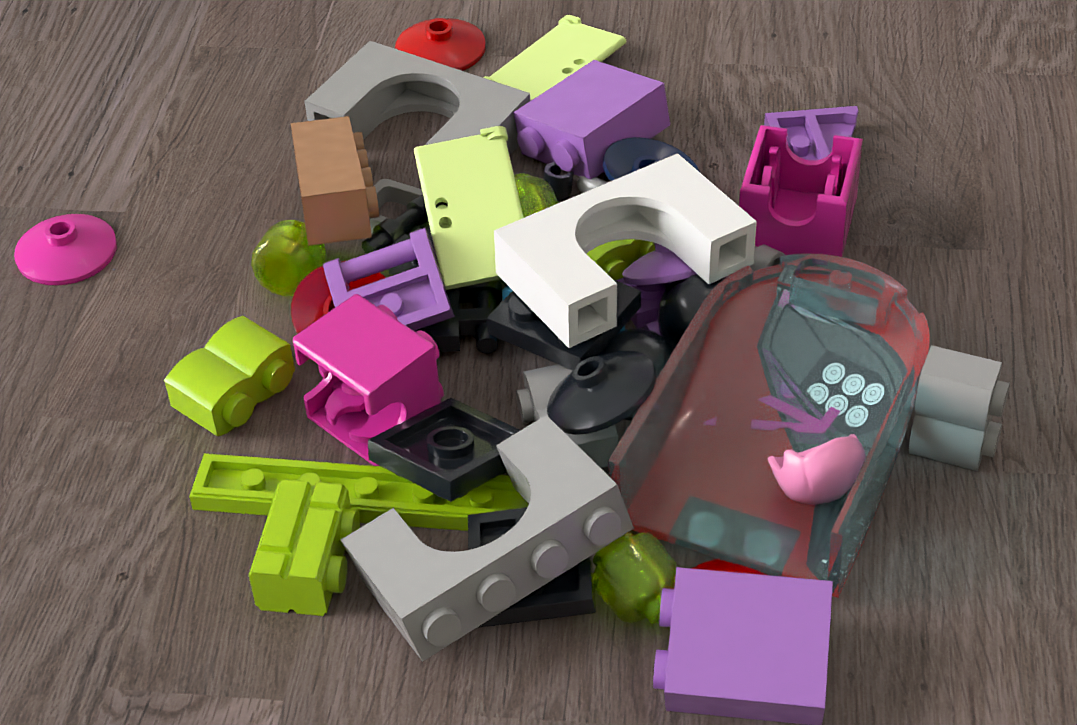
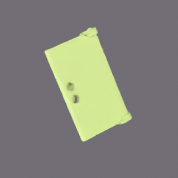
[483,15,626,101]
[414,126,524,290]

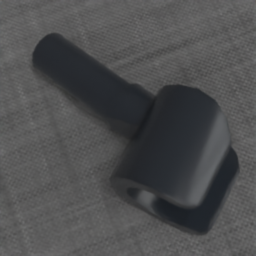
[528,162,574,213]

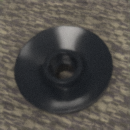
[547,351,657,435]

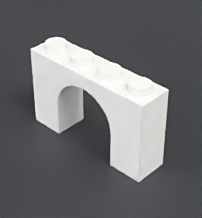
[494,153,757,348]

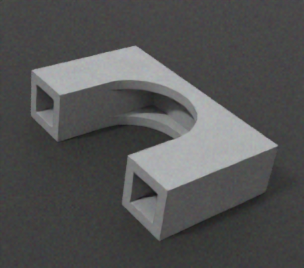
[305,41,530,156]
[341,415,634,662]

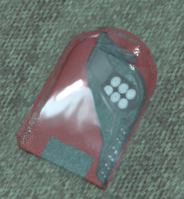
[608,254,930,598]

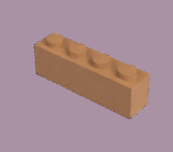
[291,116,379,246]

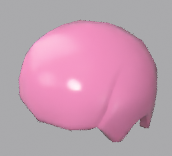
[768,434,866,505]

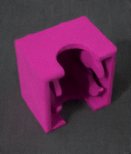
[739,125,863,265]
[293,294,444,466]

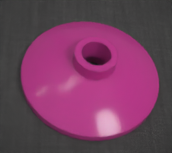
[14,214,117,286]

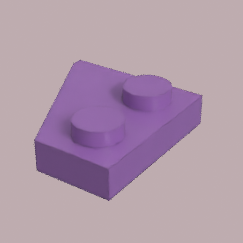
[764,106,858,160]

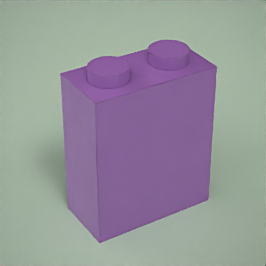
[513,60,670,180]
[653,567,833,725]

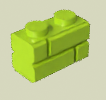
[249,479,360,616]

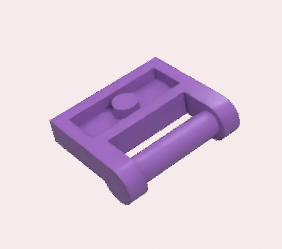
[323,228,454,331]

